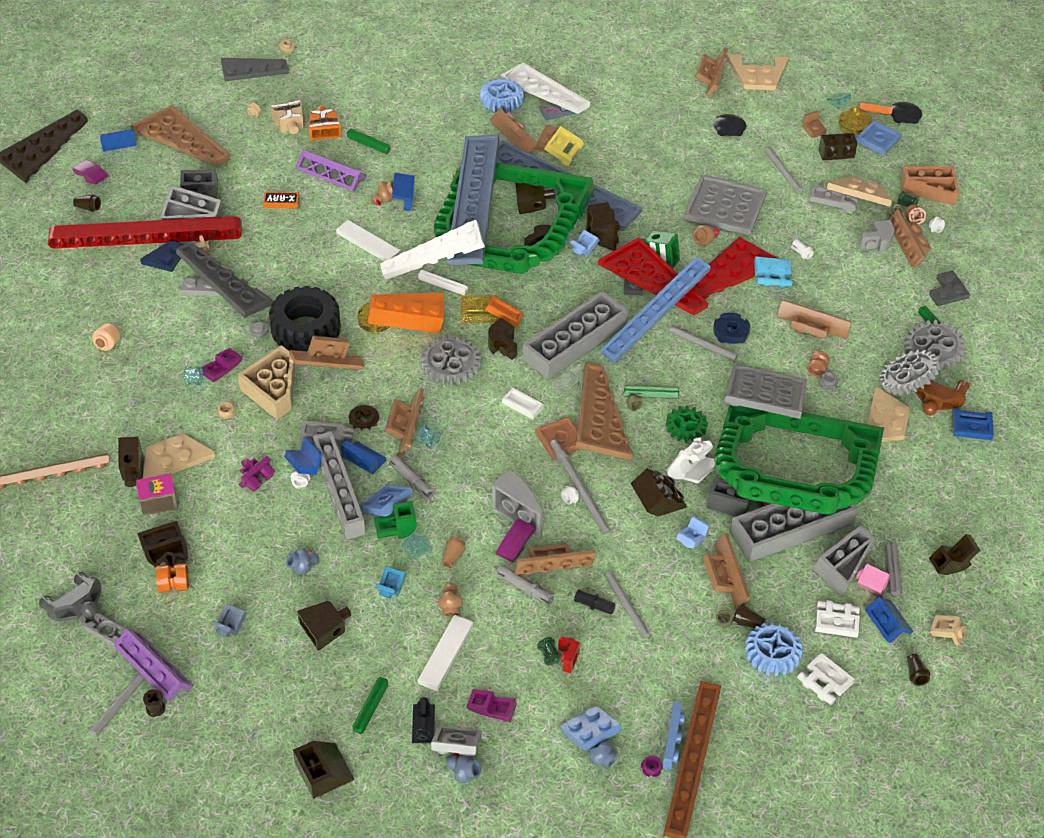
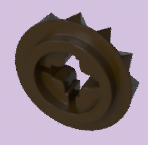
[348,405,379,431]

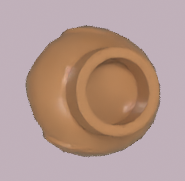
[371,181,393,206]
[693,225,719,246]
[437,583,463,616]

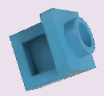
[375,566,406,599]

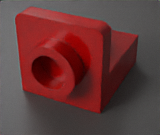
[558,636,580,673]

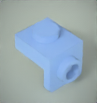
[570,230,600,257]
[676,516,710,549]

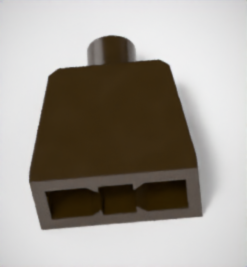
[515,182,555,214]
[118,436,144,487]
[297,601,351,651]

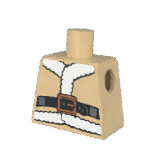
[270,99,303,135]

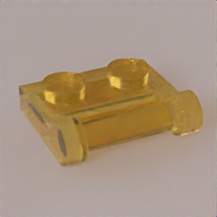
[461,296,498,325]

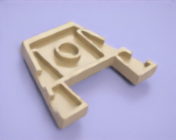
[727,54,789,90]

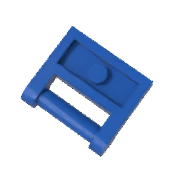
[952,408,994,440]

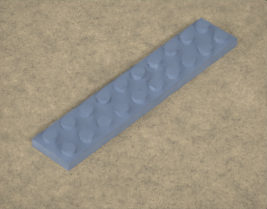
[447,135,500,265]
[497,141,642,231]

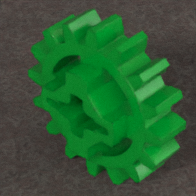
[666,406,708,443]

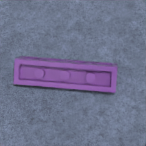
[296,150,366,191]
[113,628,193,701]

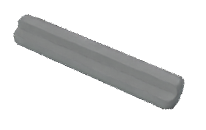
[885,543,902,597]

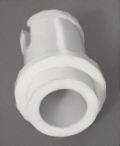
[791,239,814,260]

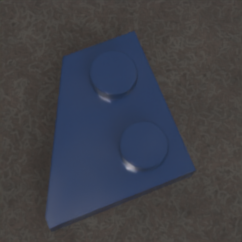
[140,240,185,272]

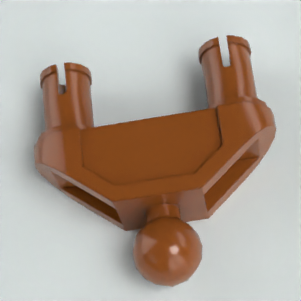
[915,380,970,416]

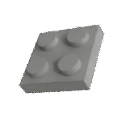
[431,726,482,756]

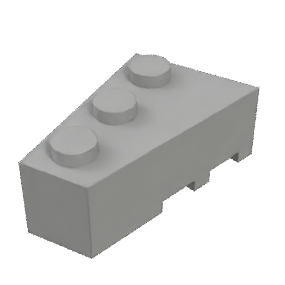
[160,185,224,220]
[813,525,875,597]

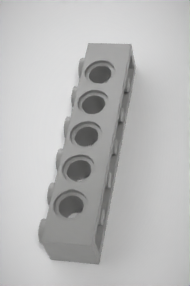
[313,431,365,540]

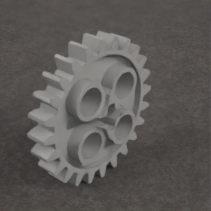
[904,320,965,372]
[421,335,481,386]
[879,350,941,395]

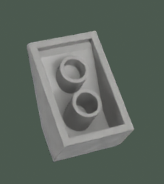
[492,470,543,538]

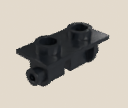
[412,697,435,743]

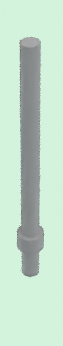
[550,439,610,534]

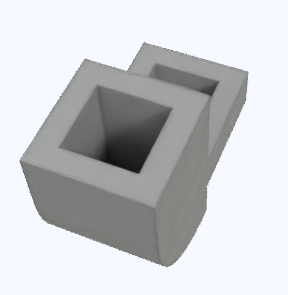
[859,220,894,253]

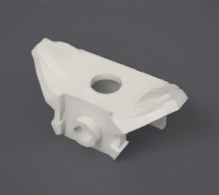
[666,437,716,483]

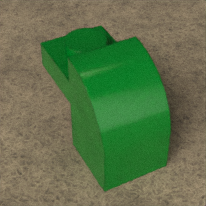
[374,501,417,539]

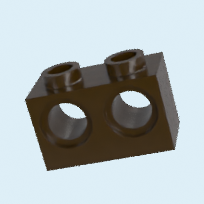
[818,133,858,161]

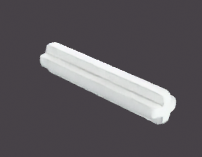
[418,270,468,296]

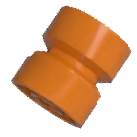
[156,563,189,593]

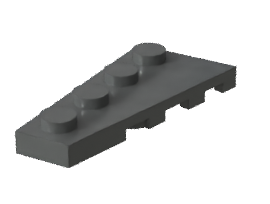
[220,57,289,82]

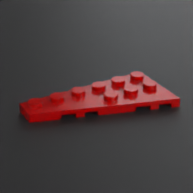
[598,237,709,316]
[693,237,779,299]

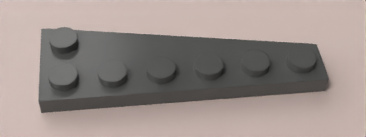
[176,242,273,318]

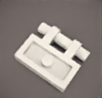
[815,600,860,638]
[797,653,855,705]

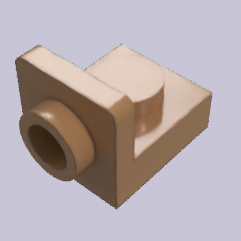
[802,111,827,138]

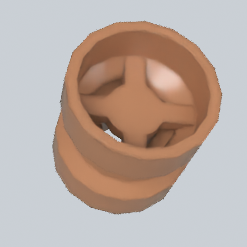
[905,204,926,224]
[807,351,829,377]

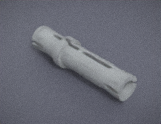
[389,455,435,500]
[497,564,554,606]

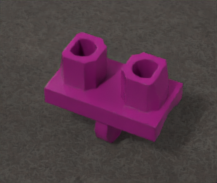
[239,456,275,492]

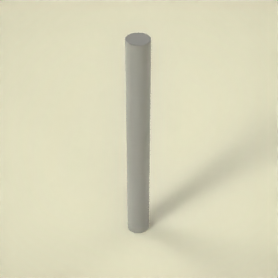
[764,147,802,193]
[670,325,738,361]
[604,571,650,639]
[90,672,145,736]

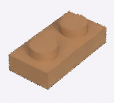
[535,125,559,153]

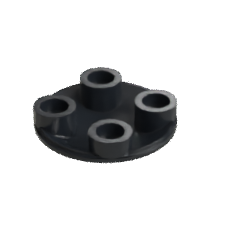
[890,102,922,124]
[713,114,746,136]

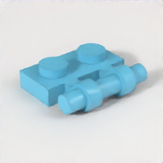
[754,257,793,288]

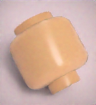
[92,323,121,351]

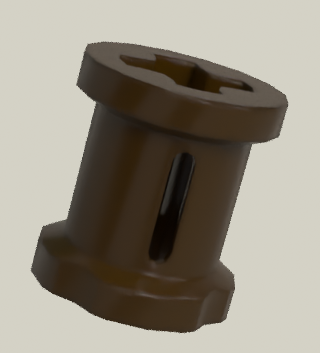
[143,689,165,717]

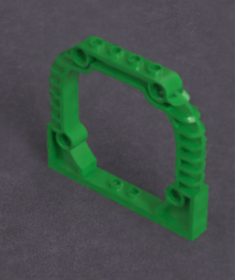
[434,163,594,274]
[714,405,884,514]

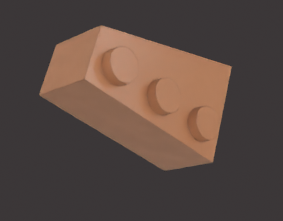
[900,166,959,205]

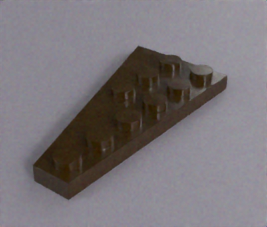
[0,110,88,183]

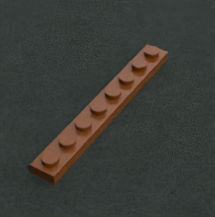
[663,681,721,838]

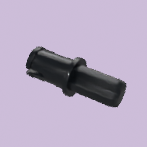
[574,589,616,615]

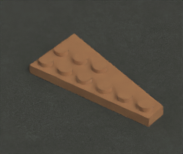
[131,105,230,166]
[575,362,633,460]

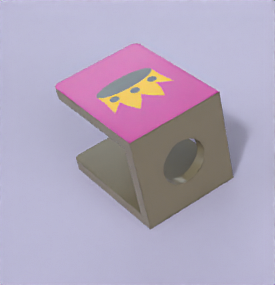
[136,473,178,515]

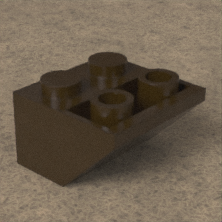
[586,202,620,251]
[630,468,687,517]
[293,741,354,799]

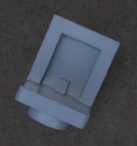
[212,603,247,637]

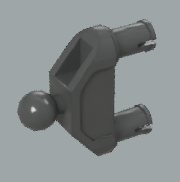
[39,572,101,622]

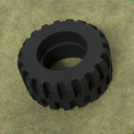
[269,286,341,352]

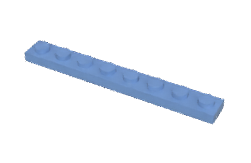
[601,256,711,363]

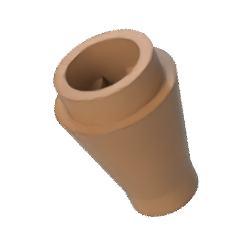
[441,536,465,568]

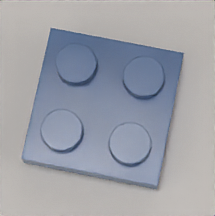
[856,121,902,155]
[359,484,413,517]
[560,706,621,752]

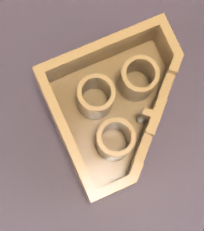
[238,345,295,420]

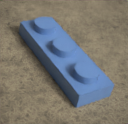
[663,702,685,771]

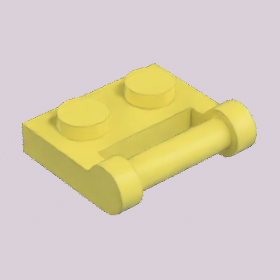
[544,126,584,166]

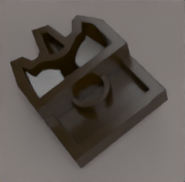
[137,521,188,568]

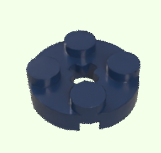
[713,313,750,344]

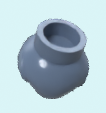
[286,549,319,574]
[590,741,618,768]
[446,753,481,783]

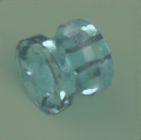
[184,366,203,385]
[417,425,441,449]

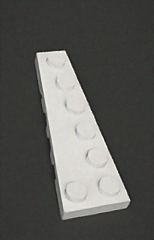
[500,62,590,114]
[380,220,485,279]

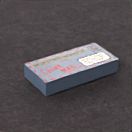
[540,104,576,121]

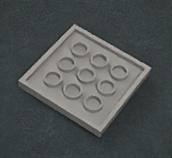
[684,174,767,236]
[724,364,807,419]

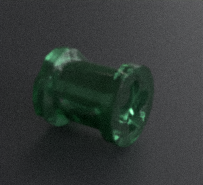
[897,190,919,207]
[537,637,562,666]

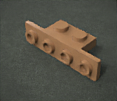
[695,47,728,96]
[490,108,539,154]
[888,209,931,268]
[777,300,852,339]
[289,336,365,370]
[384,388,424,455]
[703,533,750,610]
[514,544,596,575]

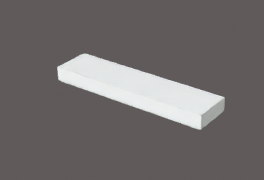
[336,220,401,262]
[418,615,473,691]

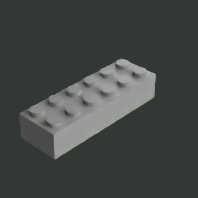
[523,291,628,380]
[730,480,858,562]

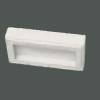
[502,388,544,419]

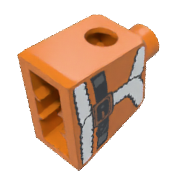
[309,106,341,140]

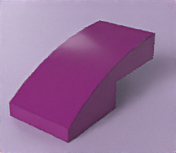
[72,160,108,185]
[201,348,242,382]
[496,519,535,563]
[466,689,517,722]

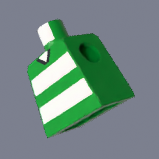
[641,231,680,269]

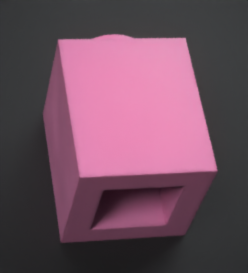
[856,564,890,596]

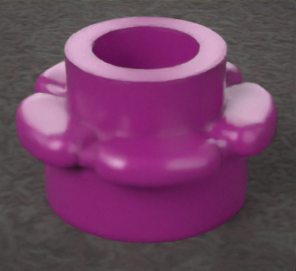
[641,756,663,777]

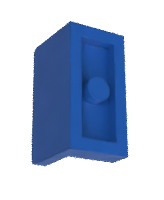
[100,129,136,152]
[392,173,415,211]
[284,437,322,475]
[341,440,386,475]
[865,596,913,642]

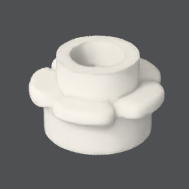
[929,216,945,233]
[291,471,310,487]
[561,486,579,505]

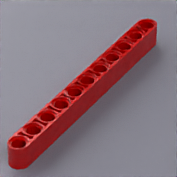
[48,216,242,249]

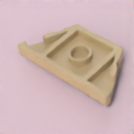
[827,176,892,207]
[867,387,910,442]
[143,433,215,478]

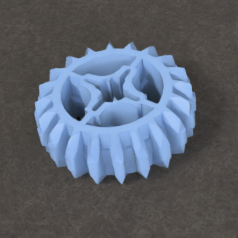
[480,78,524,113]
[745,622,803,677]

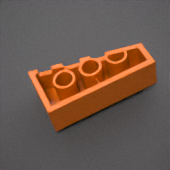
[367,293,444,333]

